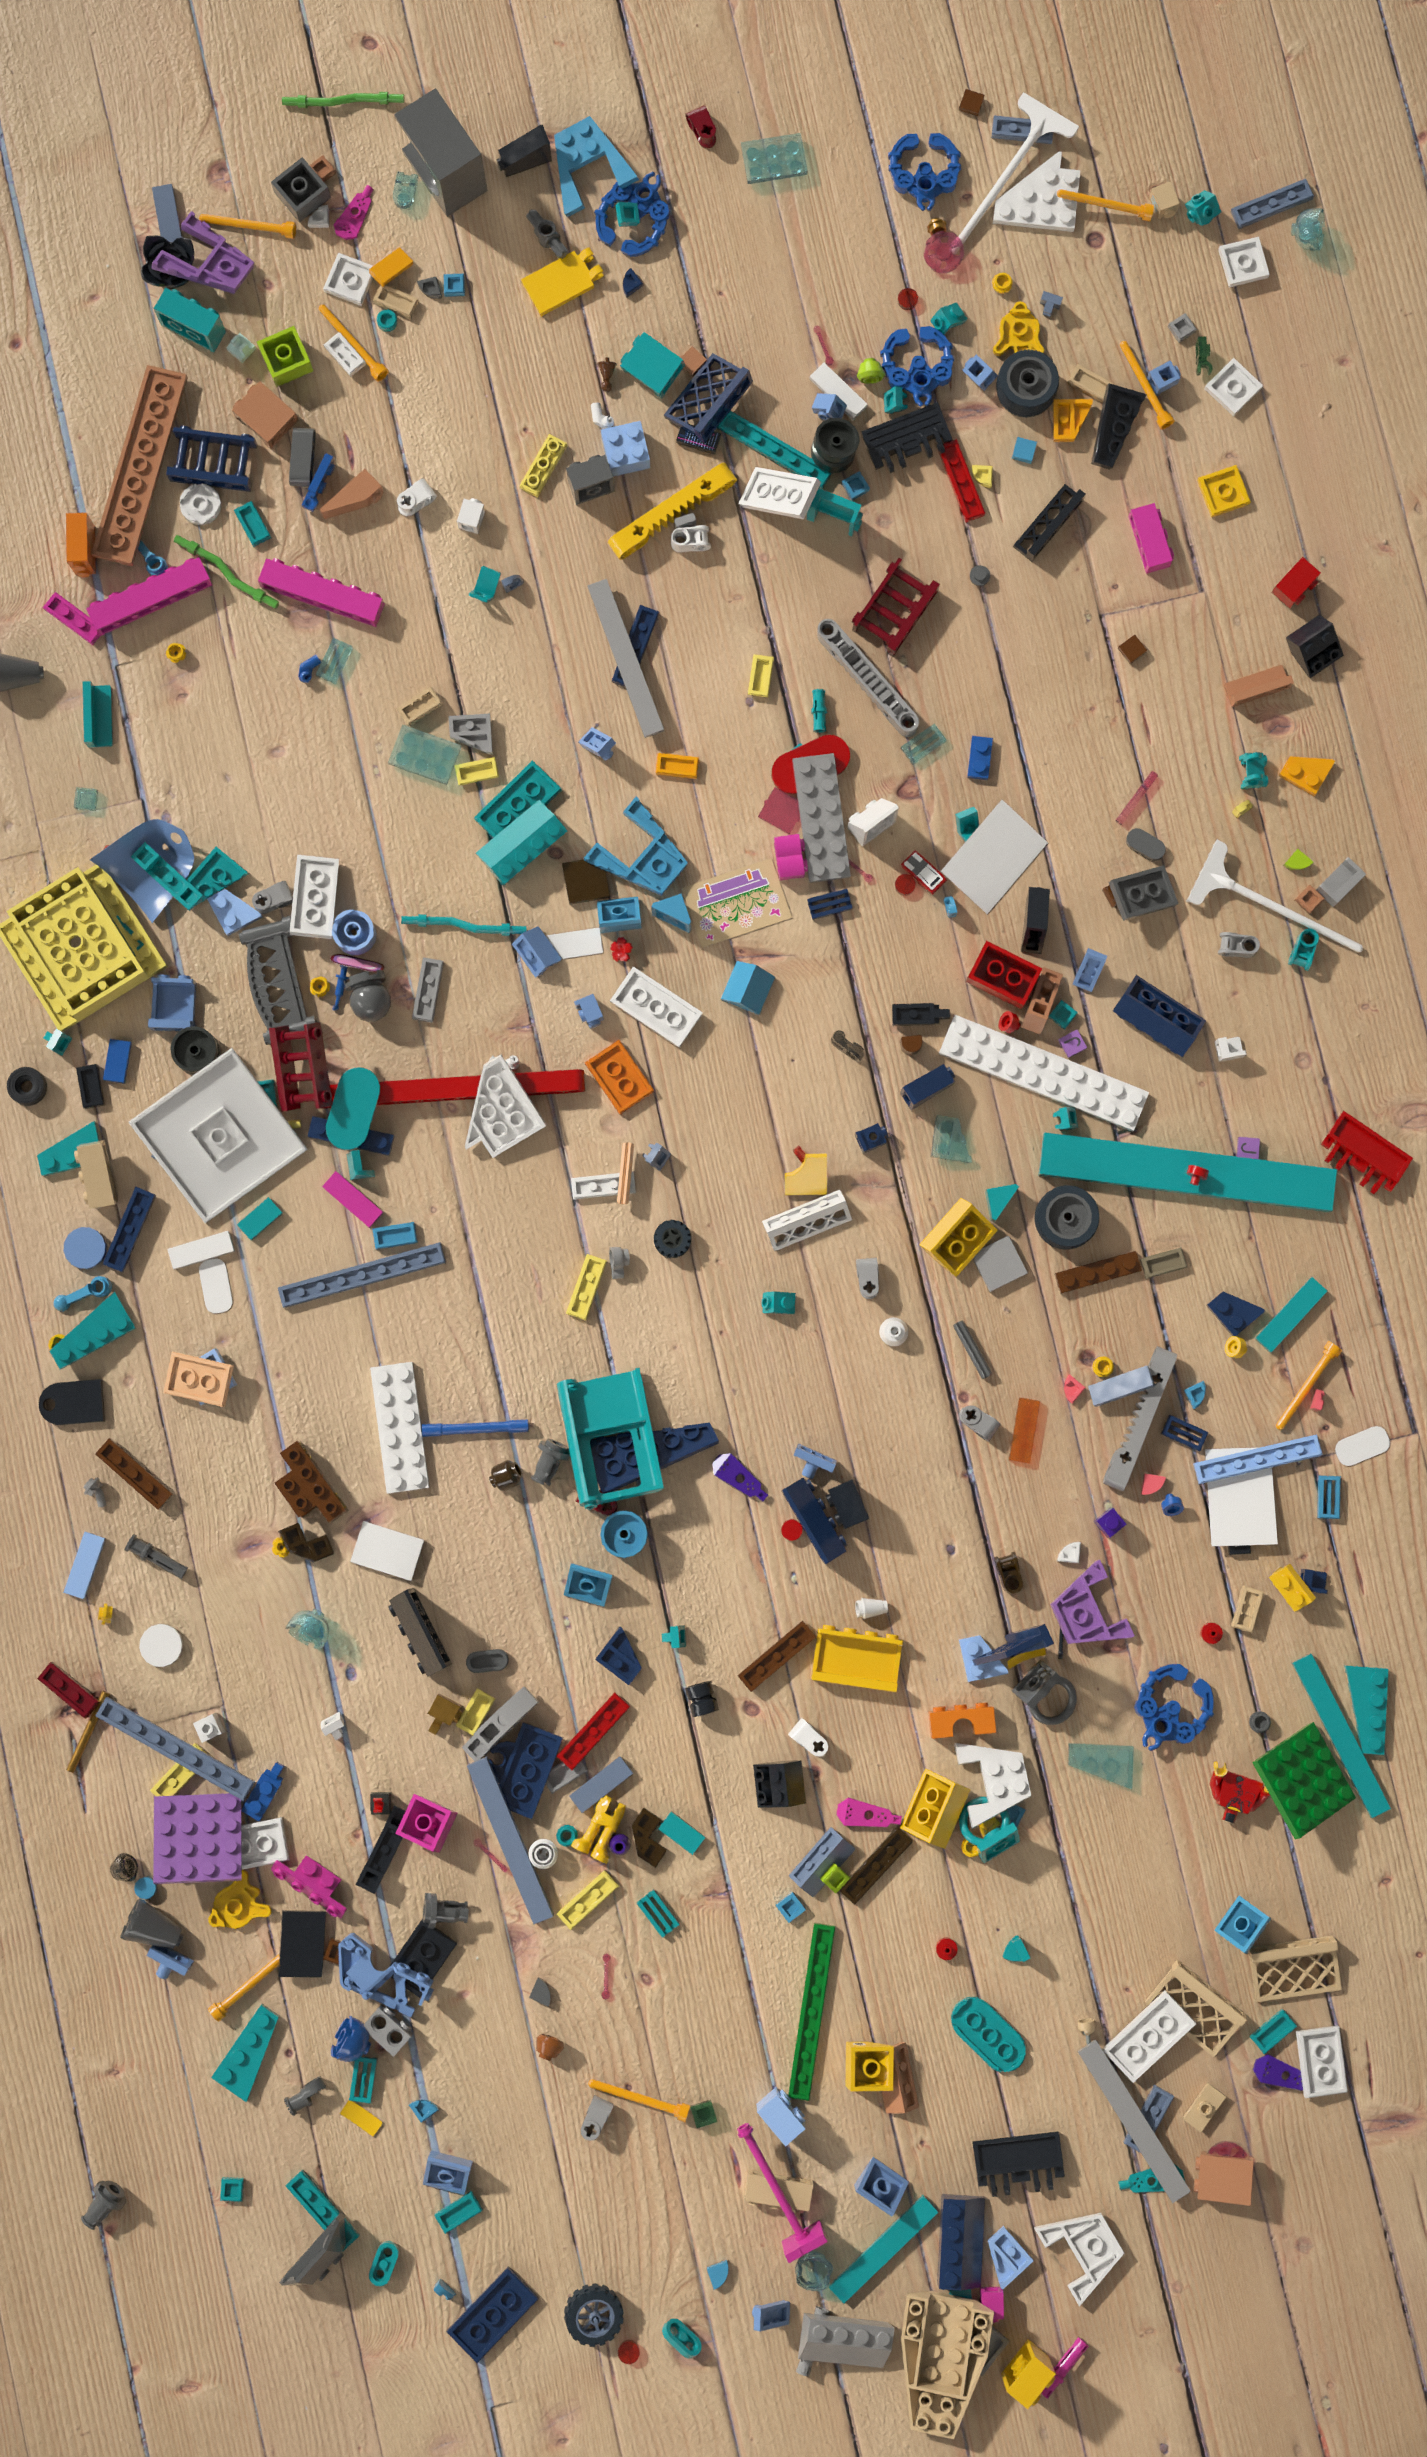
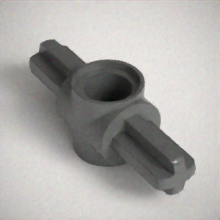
[526,209,568,259]

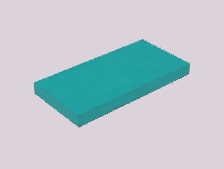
[474,760,562,838]

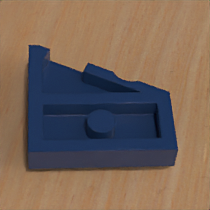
[1206,1291,1265,1336]
[595,1627,642,1685]

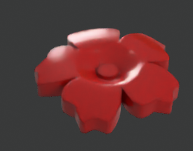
[610,937,633,962]

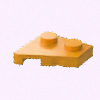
[1053,399,1093,442]
[1278,756,1335,796]

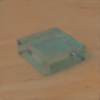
[74,787,98,811]

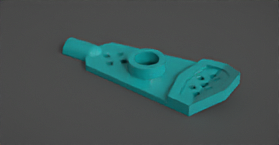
[1118,2163,1185,2193]

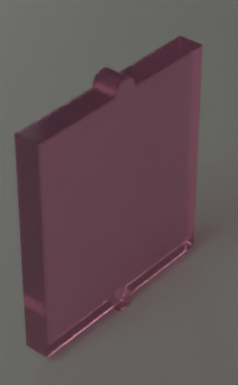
[758,787,800,834]

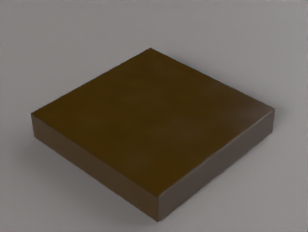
[562,859,610,905]

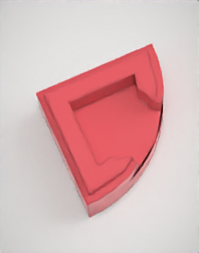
[1064,1374,1086,1404]
[1310,1389,1325,1411]
[1141,1473,1166,1495]

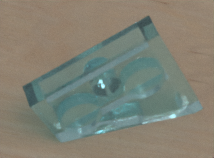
[931,1115,972,1163]

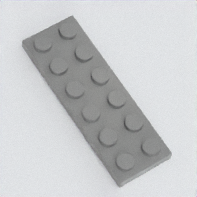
[792,753,851,883]

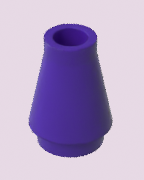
[609,1834,631,1855]

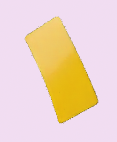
[1007,1648,1046,1669]
[340,2100,382,2137]

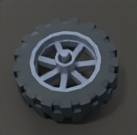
[564,2283,624,2347]

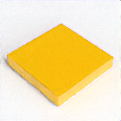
[1197,465,1251,518]

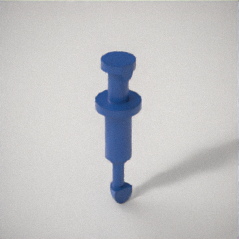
[332,965,349,1011]

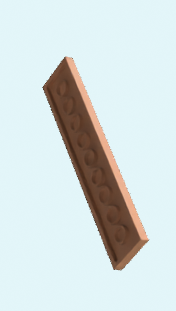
[91,365,188,566]

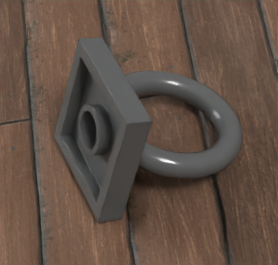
[1012,1660,1077,1725]

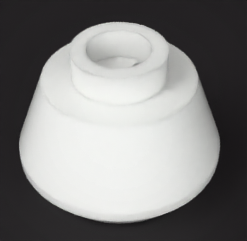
[879,1318,908,1346]
[529,1839,558,1869]

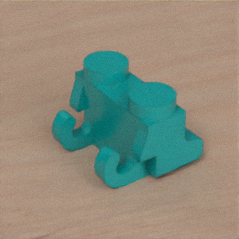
[1239,752,1269,789]

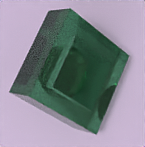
[690,2099,717,2128]

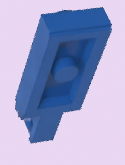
[302,453,335,512]
[241,1762,285,1821]

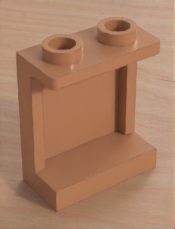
[232,381,299,449]
[1194,2151,1254,2206]

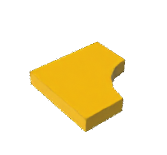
[785,1154,827,1195]

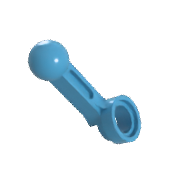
[138,540,168,576]
[53,1276,112,1312]

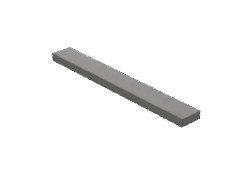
[587,579,664,738]
[1077,2040,1191,2203]

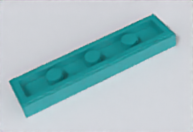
[1255,1277,1327,1353]
[285,2169,360,2251]

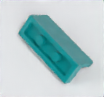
[82,681,113,748]

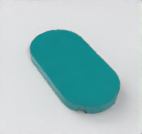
[326,1067,381,1150]
[951,1997,1026,2072]

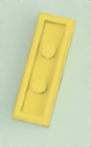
[566,1254,607,1320]
[150,1743,206,1796]
[557,1870,619,1930]

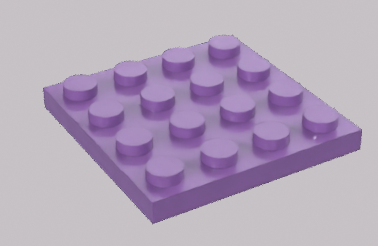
[153,1793,242,1884]

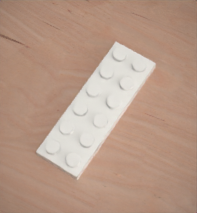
[370,1362,430,1494]

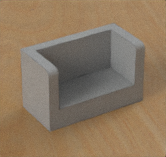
[1316,857,1366,907]

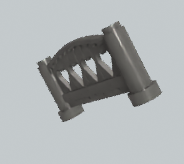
[239,916,318,1045]

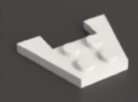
[954,1743,1031,1829]
[1034,2213,1124,2307]

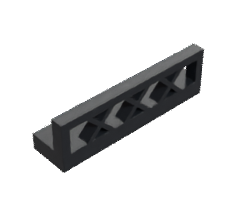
[1013,484,1086,562]

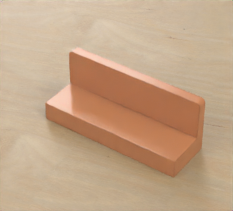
[1224,665,1294,707]
[882,2042,919,2113]

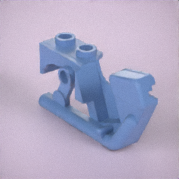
[338,1933,434,2018]

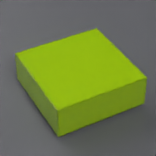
[820,1863,850,1894]

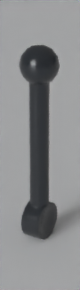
[1058,1628,1064,1659]

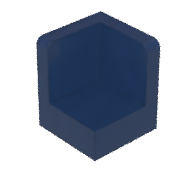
[1300,1569,1328,1594]

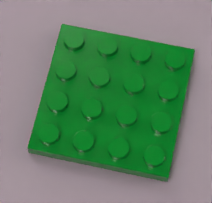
[1252,1722,1356,1840]

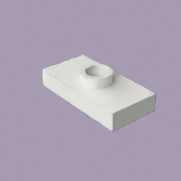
[324,332,366,377]

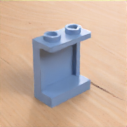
[148,974,197,1032]

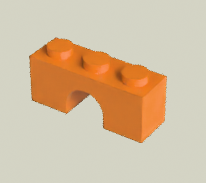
[928,1702,996,1739]

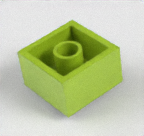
[257,326,313,387]

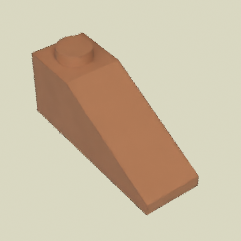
[319,469,384,519]
[1021,967,1063,1034]

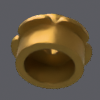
[927,218,947,238]

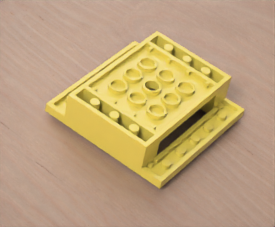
[0,865,168,1032]

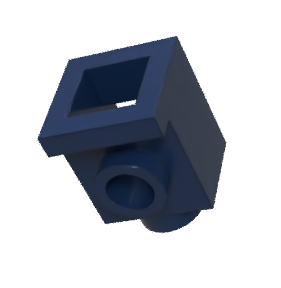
[855,1123,889,1154]

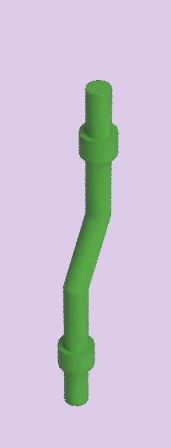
[282,92,405,108]
[174,535,279,609]

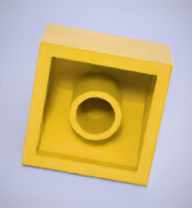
[845,2042,894,2092]

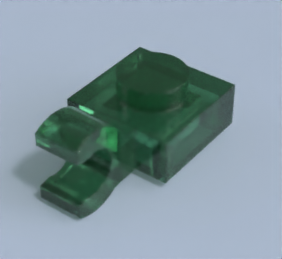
[1195,336,1213,376]

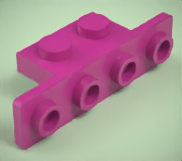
[271,1855,347,1919]

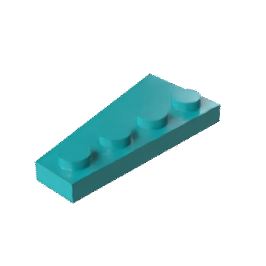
[49,1291,136,1370]
[1344,1665,1388,1755]
[211,2004,279,2102]

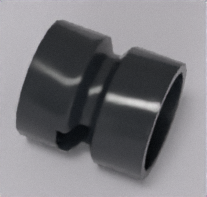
[685,1681,719,1717]

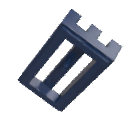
[807,889,853,920]
[1161,1415,1209,1452]

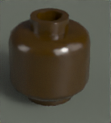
[489,1460,522,1491]

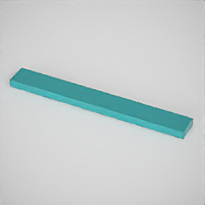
[1292,1653,1391,1818]

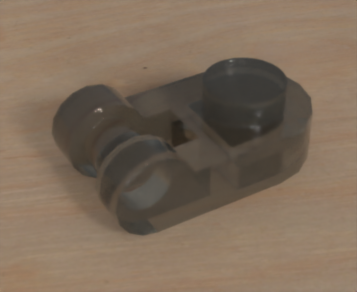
[831,1030,865,1062]

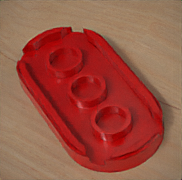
[771,735,850,794]

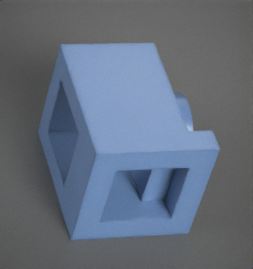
[963,354,998,391]
[1147,360,1181,396]
[812,393,847,420]
[574,994,604,1029]

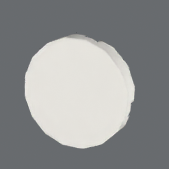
[180,484,221,525]
[139,1624,183,1667]

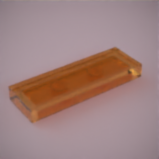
[1009,1397,1040,1464]

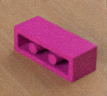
[1128,503,1174,574]

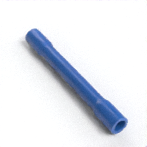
[422,1419,529,1437]

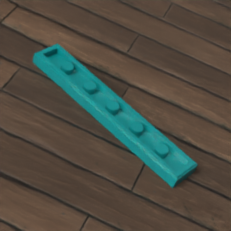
[717,411,832,489]
[829,2195,938,2304]

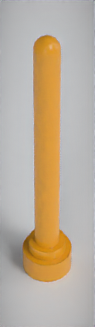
[1057,189,1154,222]
[199,214,297,239]
[319,304,389,382]
[1120,341,1175,430]
[1276,1341,1342,1430]
[208,1954,279,2022]
[588,2079,690,2122]

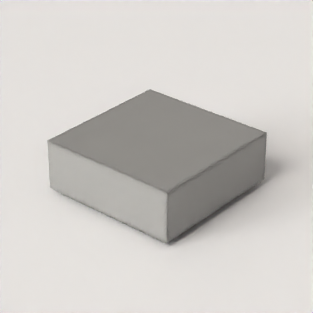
[1168,313,1197,343]
[674,513,696,529]

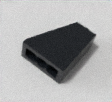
[496,124,552,177]
[1021,887,1050,954]

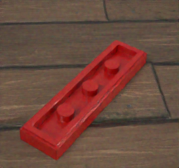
[937,439,986,523]
[556,1692,630,1771]

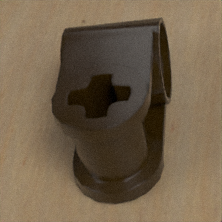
[994,1552,1023,1594]

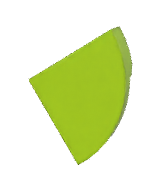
[1283,849,1313,870]

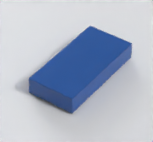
[103,1039,132,1084]

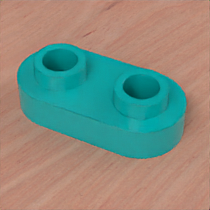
[369,2241,399,2286]
[662,2318,702,2359]

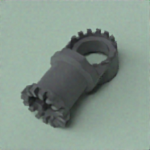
[284,2076,326,2116]

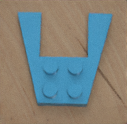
[554,116,639,218]
[584,796,688,896]

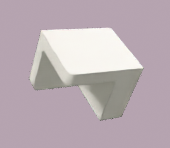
[1215,1037,1247,1062]

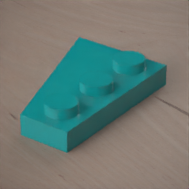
[187,846,248,907]
[37,1121,100,1176]

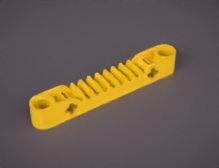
[607,462,737,560]

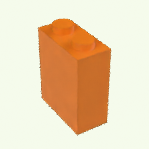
[66,513,96,577]

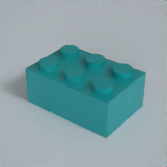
[153,288,226,352]

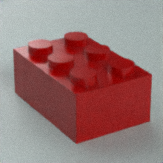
[966,940,1043,1010]

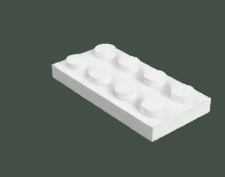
[738,467,821,519]
[290,855,339,939]
[610,967,703,1048]
[1103,1990,1196,2083]

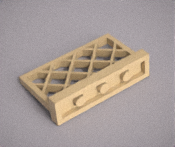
[1248,1935,1342,2002]
[1145,1959,1247,2057]

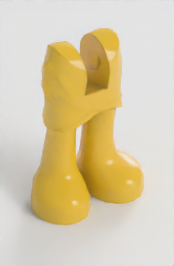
[571,1795,626,1864]

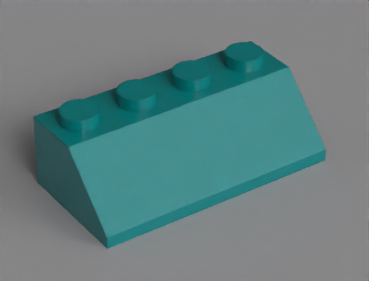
[476,800,567,885]

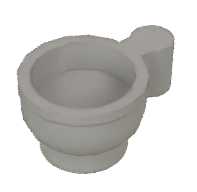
[609,1247,630,1279]

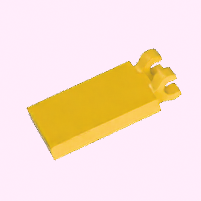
[521,247,604,317]

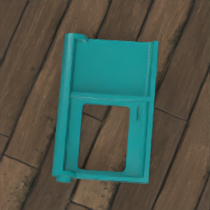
[557,1368,664,1509]

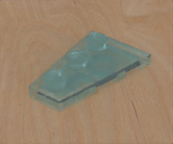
[1068,1743,1134,1789]

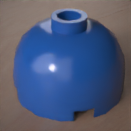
[331,2016,371,2062]

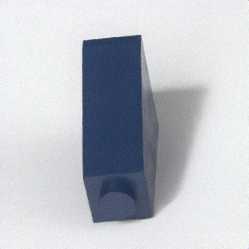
[900,1064,955,1111]

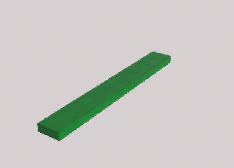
[788,1923,835,2101]

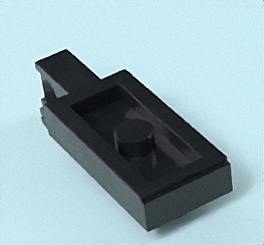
[892,1003,950,1026]

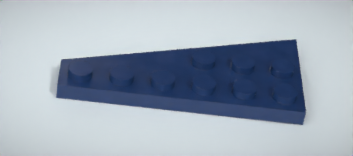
[590,1422,719,1494]

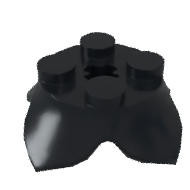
[141,235,195,289]

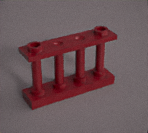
[852,558,940,657]
[269,1022,333,1112]

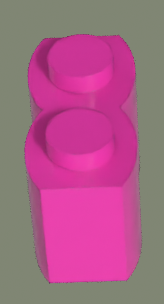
[774,834,808,881]

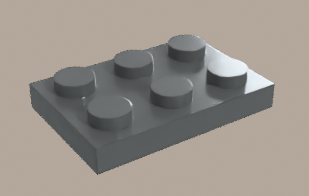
[1108,865,1179,921]

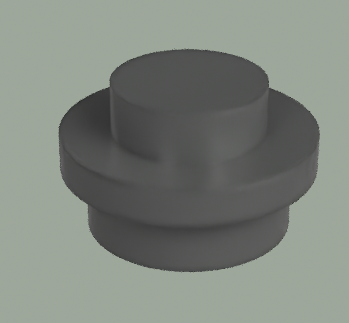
[970,565,990,586]
[1249,1711,1271,1733]

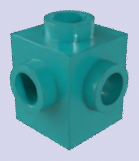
[1185,190,1222,226]

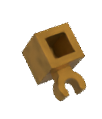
[427,1693,463,1735]

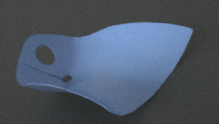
[90,819,194,923]

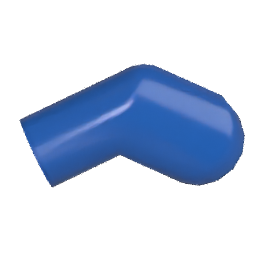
[298,655,321,683]

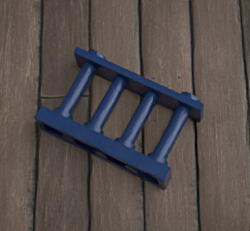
[166,426,258,492]

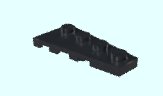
[1091,383,1147,470]

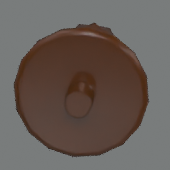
[597,357,617,392]

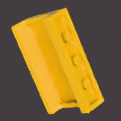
[811,1625,903,1692]

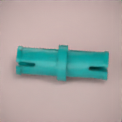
[811,689,828,733]

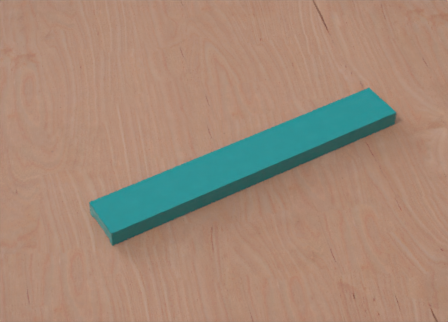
[1038,1132,1337,1212]

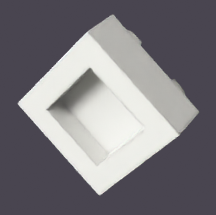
[321,1712,344,1740]

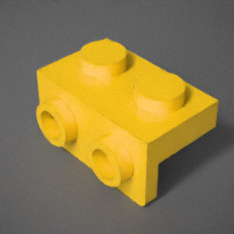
[1269,1564,1316,1612]

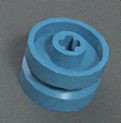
[600,1511,648,1558]

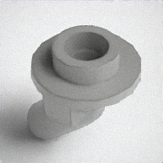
[83,1477,106,1507]

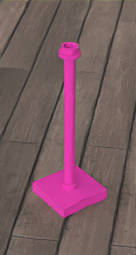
[737,2123,827,2263]

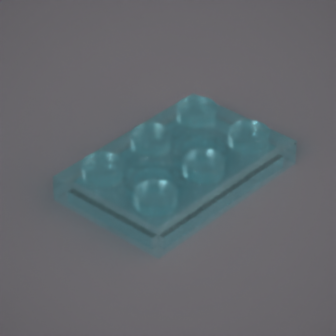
[741,133,808,184]
[388,724,461,785]

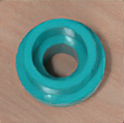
[556,1825,578,1847]

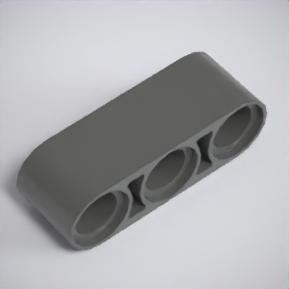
[289,427,316,487]

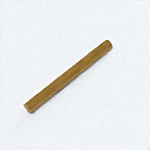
[66,1690,110,1773]

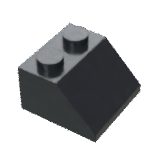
[826,1479,869,1529]

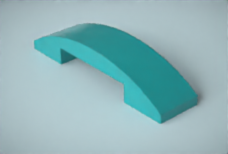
[131,842,204,911]

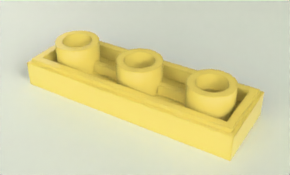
[519,434,568,498]

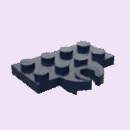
[489,1722,564,1819]

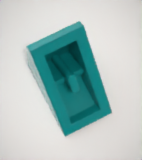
[985,1184,1019,1223]

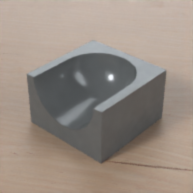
[394,88,488,217]

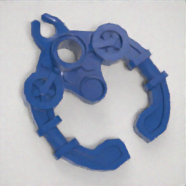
[888,133,961,211]
[594,171,670,257]
[880,326,955,407]
[1134,1664,1214,1751]

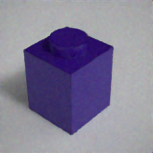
[1094,1508,1127,1538]

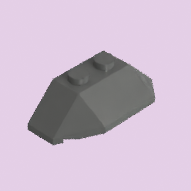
[279,2212,346,2286]

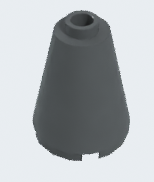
[0,653,44,692]
[120,1898,184,1949]

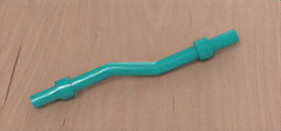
[401,914,527,936]

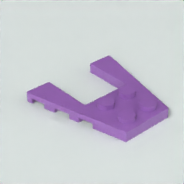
[152,211,254,294]

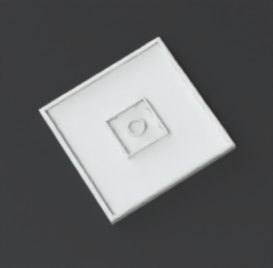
[128,1048,308,1223]

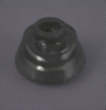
[110,1853,138,1882]

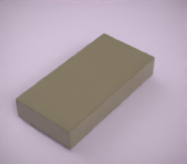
[1140,1247,1187,1279]

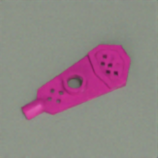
[333,185,374,240]
[836,1797,902,1827]

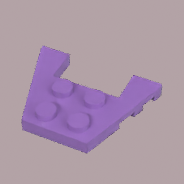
[1050,1560,1135,1644]

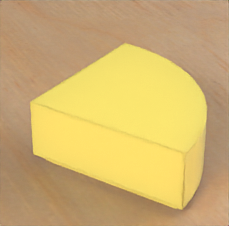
[972,465,993,488]
[1232,800,1253,818]

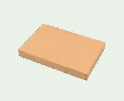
[163,1352,234,1407]

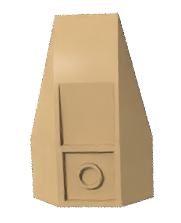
[901,2291,994,2439]

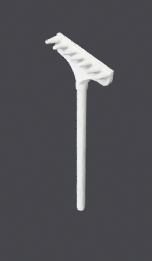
[950,92,1079,255]
[1186,839,1363,952]

